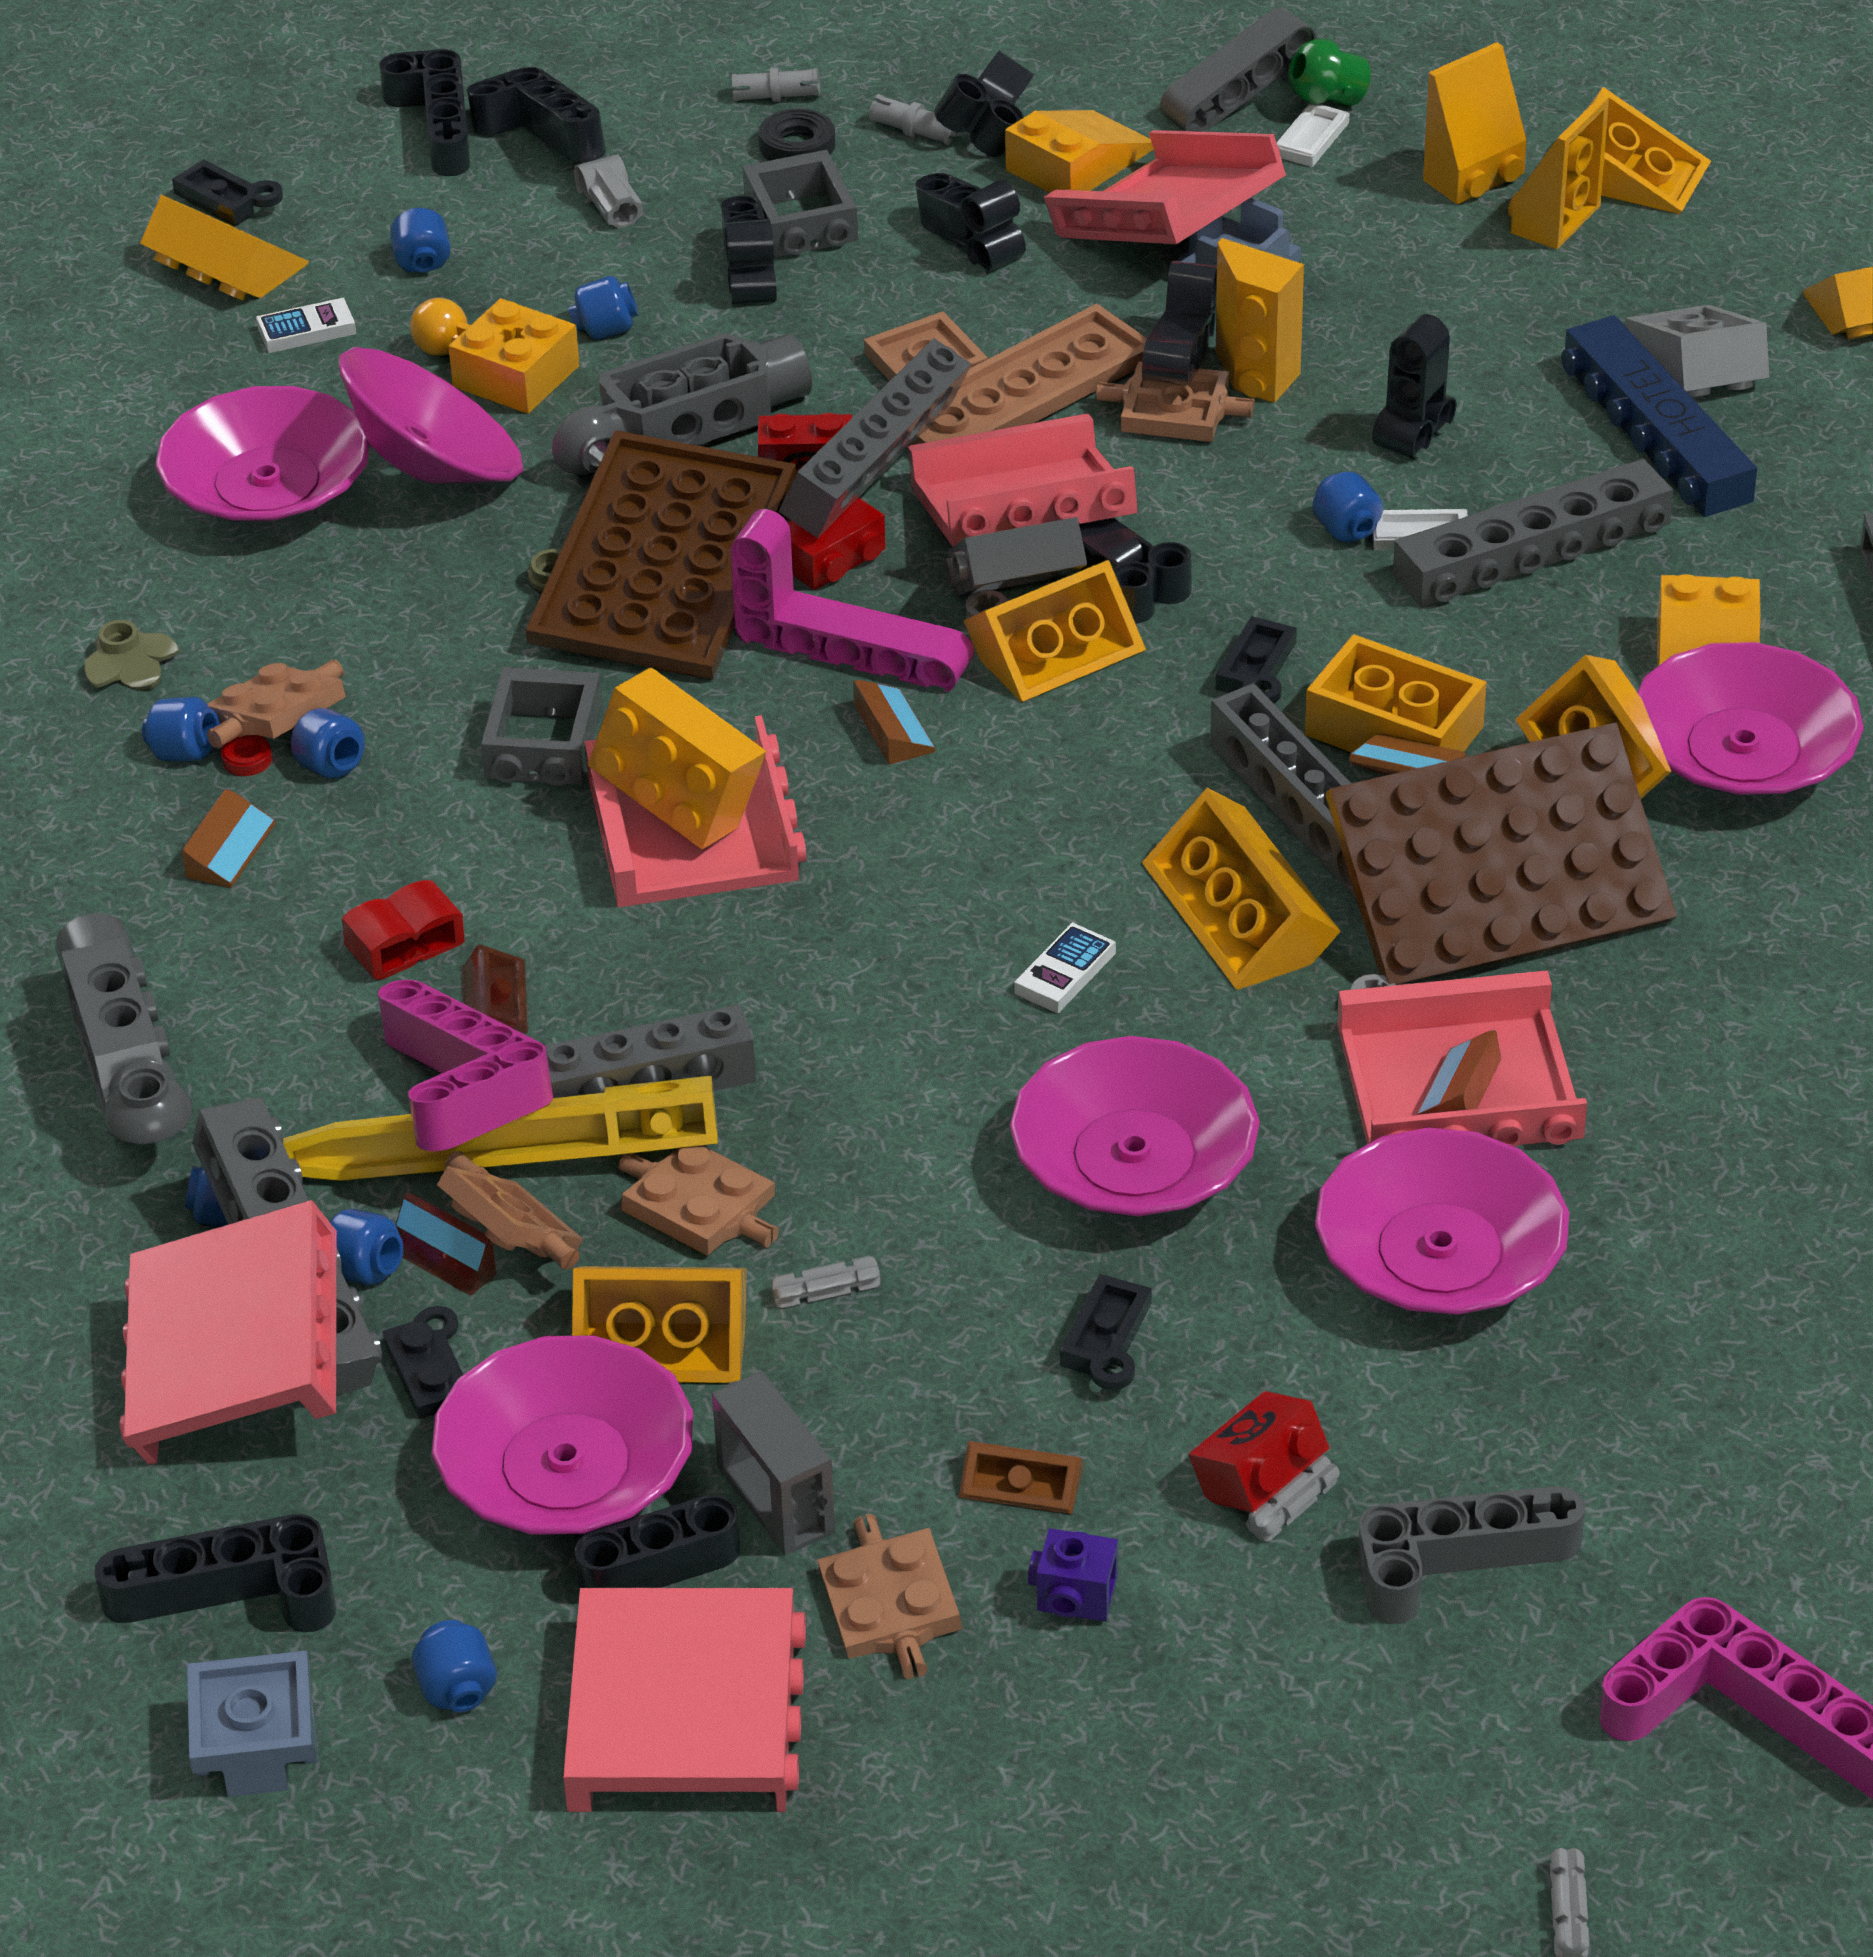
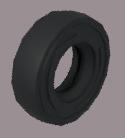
[758,108,835,161]

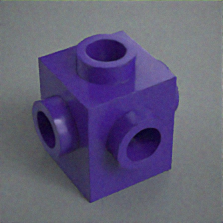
[1028,1528,1118,1622]

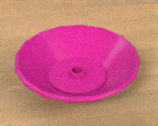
[338,347,523,484]
[155,386,370,522]
[1637,642,1864,795]
[1009,1036,1260,1217]
[1315,1128,1570,1315]
[431,1335,694,1535]

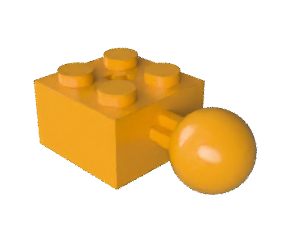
[410,298,580,414]

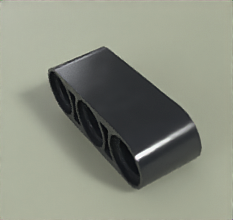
[575,1495,740,1591]

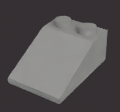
[1625,305,1770,397]

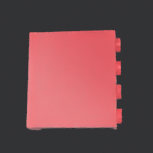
[1044,130,1286,244]
[907,414,1138,547]
[584,715,807,907]
[1337,970,1587,1147]
[120,1200,337,1464]
[563,1588,806,1812]

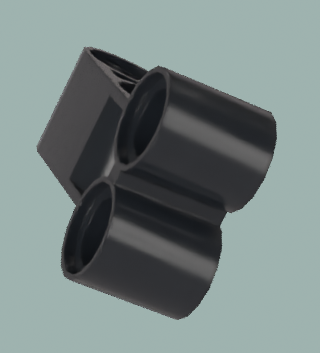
[934,50,1035,157]
[915,173,1026,274]
[721,196,777,305]
[1372,314,1457,460]
[1079,518,1192,624]

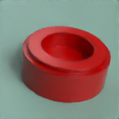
[221,735,272,776]

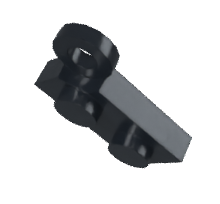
[172,159,283,225]
[1215,616,1297,704]
[1060,1274,1152,1390]
[382,1306,463,1419]

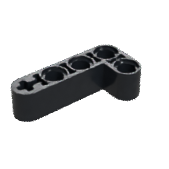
[379,49,471,176]
[467,67,606,162]
[1142,261,1217,385]
[94,1514,336,1632]

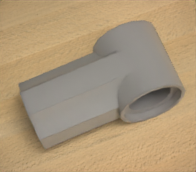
[574,154,643,229]

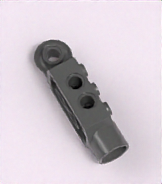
[552,333,812,476]
[55,913,193,1144]

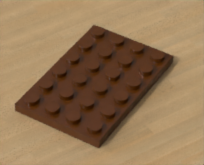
[526,430,796,680]
[1325,722,1677,985]

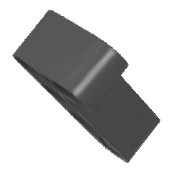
[1160,7,1318,132]
[1357,1486,1585,1624]

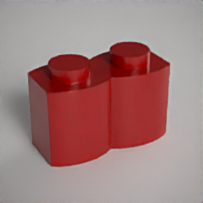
[342,880,465,980]

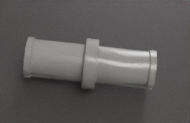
[732,67,820,102]
[869,94,958,145]

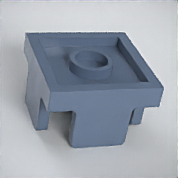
[1177,198,1301,265]
[187,1651,317,1797]

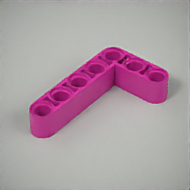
[730,509,974,692]
[378,980,553,1151]
[1599,1597,1873,1799]

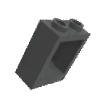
[743,150,858,257]
[944,517,1087,597]
[481,667,603,786]
[712,1371,835,1556]

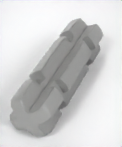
[771,1256,880,1309]
[1246,1455,1340,1542]
[1550,1848,1590,1957]

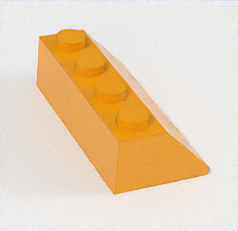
[1142,788,1341,990]

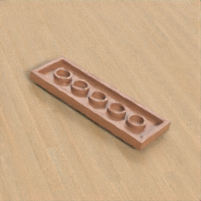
[911,304,1147,445]

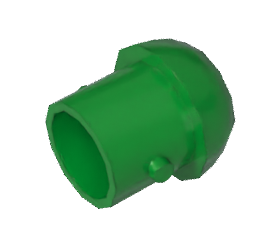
[1288,39,1371,107]

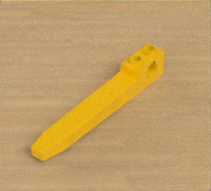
[283,1076,718,1181]

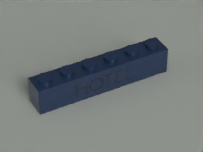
[1561,315,1757,517]

